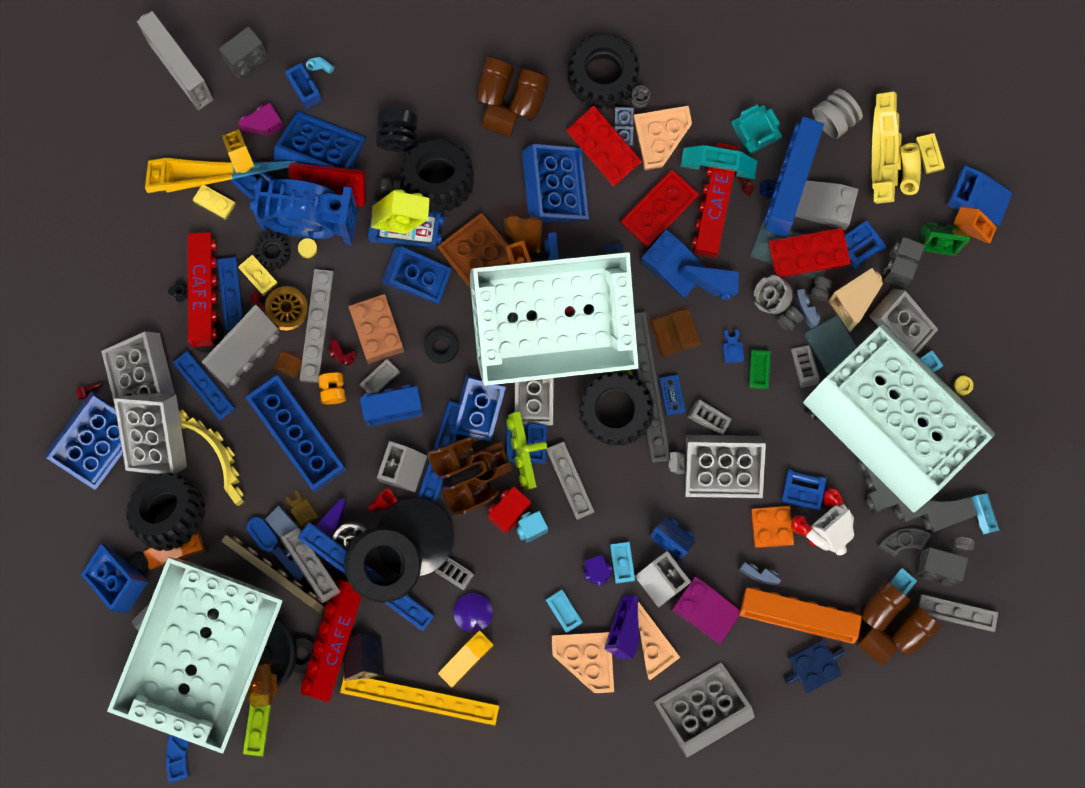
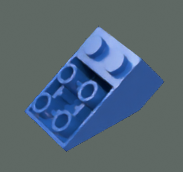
[947,166,1012,227]

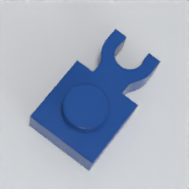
[723,329,744,364]

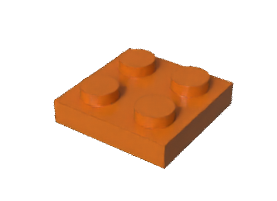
[751,506,794,548]

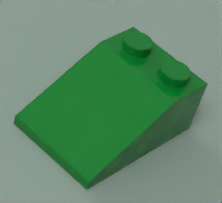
[919,223,970,256]

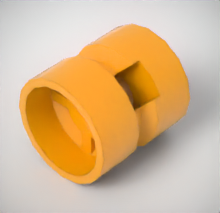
[318,373,346,405]

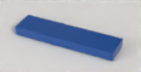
[217,257,244,334]
[172,350,235,421]

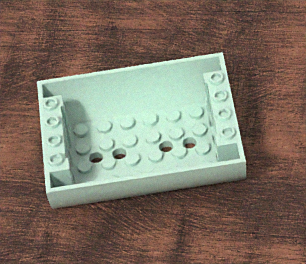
[470,252,638,386]
[803,323,996,513]
[107,557,283,754]

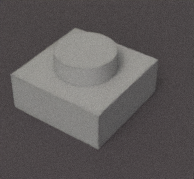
[669,452,686,474]

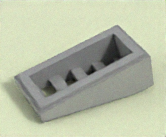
[791,345,820,388]
[687,400,731,435]
[435,558,475,591]

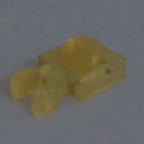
[286,491,318,527]

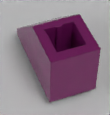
[238,103,283,137]

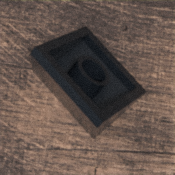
[343,633,384,681]

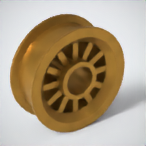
[265,286,308,331]

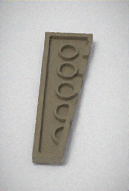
[221,535,325,614]

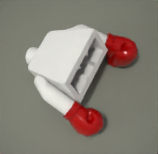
[791,488,854,555]

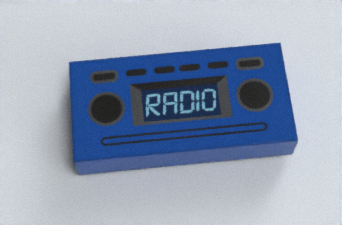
[659,375,686,416]

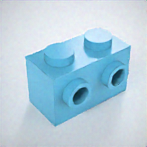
[516,511,548,543]

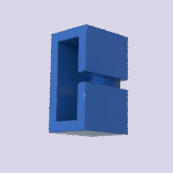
[285,63,322,110]

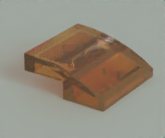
[650,309,701,357]

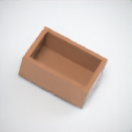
[348,294,404,364]

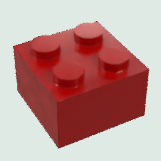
[487,487,531,536]

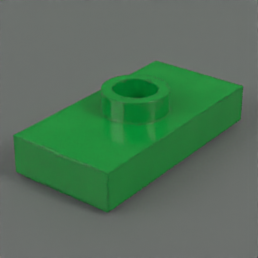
[749,350,771,389]

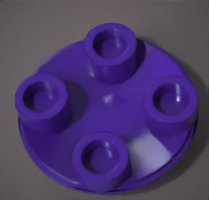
[453,593,493,632]

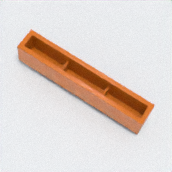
[739,587,862,644]

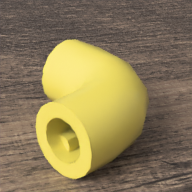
[900,143,921,195]

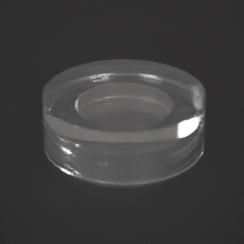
[954,537,975,550]

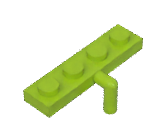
[507,412,547,491]

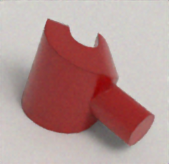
[368,487,398,512]

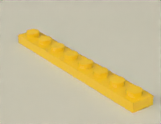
[340,678,499,725]

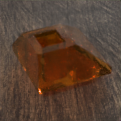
[504,216,542,253]

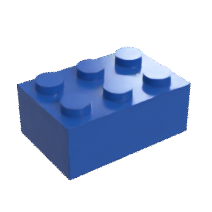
[360,385,424,427]

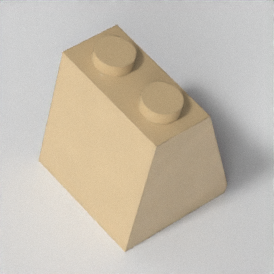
[828,268,883,332]

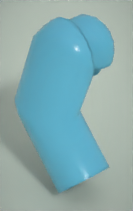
[306,57,335,74]

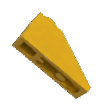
[222,129,254,173]
[438,630,494,688]

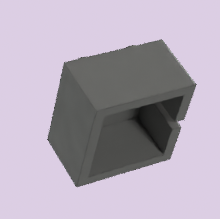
[219,26,267,78]
[883,237,925,289]
[916,547,968,586]

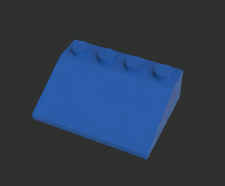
[273,111,366,169]
[522,144,589,224]
[45,391,123,490]

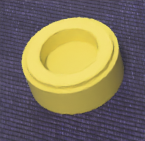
[298,238,317,258]
[953,376,973,396]

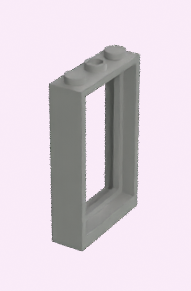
[137,11,213,111]

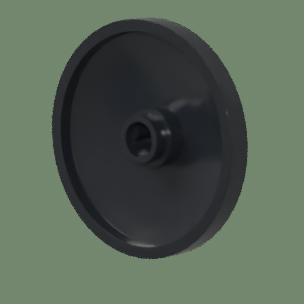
[377,498,454,577]
[247,618,297,695]

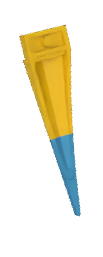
[145,158,297,193]

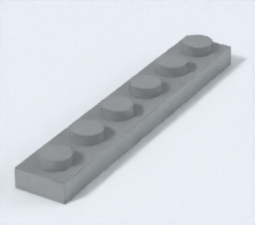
[300,269,334,383]

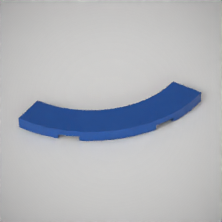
[166,735,190,783]

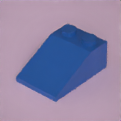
[640,230,706,299]
[382,247,452,304]
[453,373,506,442]
[650,517,696,561]
[81,544,148,613]

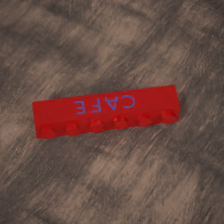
[692,143,740,258]
[188,232,218,347]
[300,579,362,702]

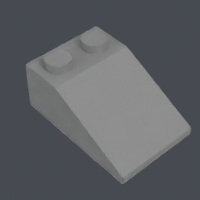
[795,180,858,230]
[869,288,938,354]
[515,378,554,425]

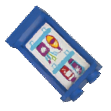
[368,200,444,250]

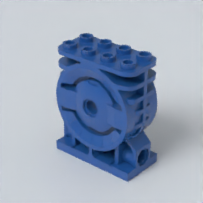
[250,177,358,246]

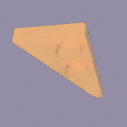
[638,602,680,681]

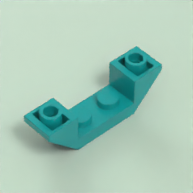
[680,145,757,179]

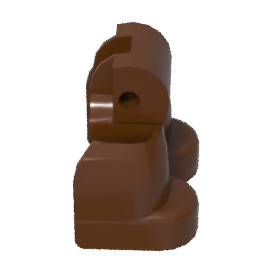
[477,57,550,138]
[428,437,513,514]
[857,579,942,666]

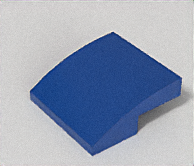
[505,424,547,464]

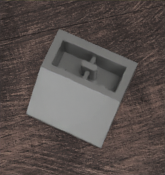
[377,441,427,492]
[635,551,691,608]

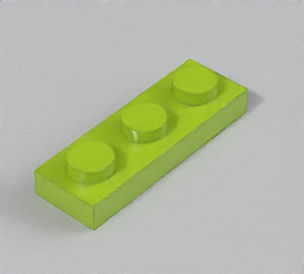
[243,695,272,756]

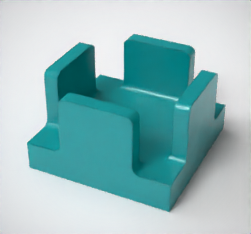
[731,104,782,155]

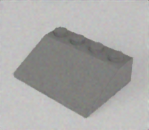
[202,305,280,388]
[101,332,175,405]
[114,393,187,474]
[685,435,766,498]
[654,662,755,758]

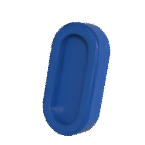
[247,517,278,552]

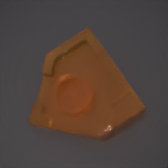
[245,664,278,708]

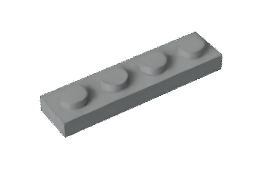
[546,442,594,520]
[281,528,339,603]
[918,595,998,632]

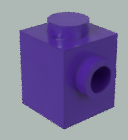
[583,555,613,587]

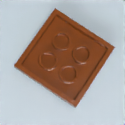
[437,212,510,289]

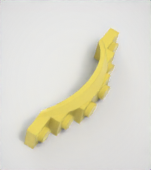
[872,92,902,204]
[178,409,244,506]

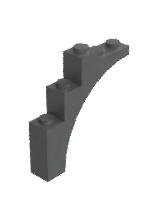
[858,459,978,533]

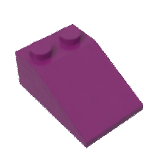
[671,577,740,644]

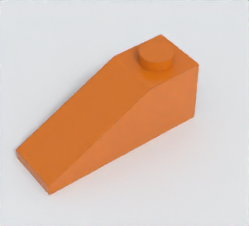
[144,532,206,570]

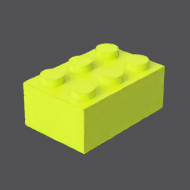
[371,190,429,234]

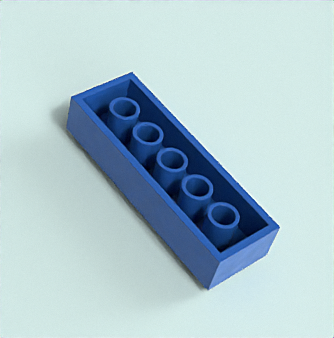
[764,117,825,237]
[245,375,346,493]

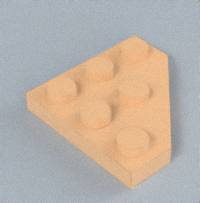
[633,106,692,170]
[552,632,614,693]

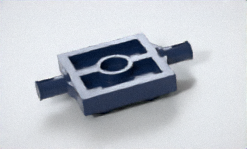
[784,640,846,693]

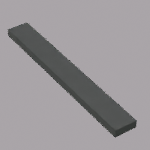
[634,311,670,463]

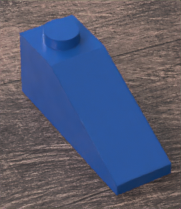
[678,265,739,300]

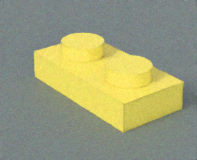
[915,133,945,174]
[193,185,236,220]
[238,255,278,296]

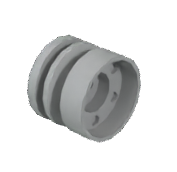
[812,89,863,139]

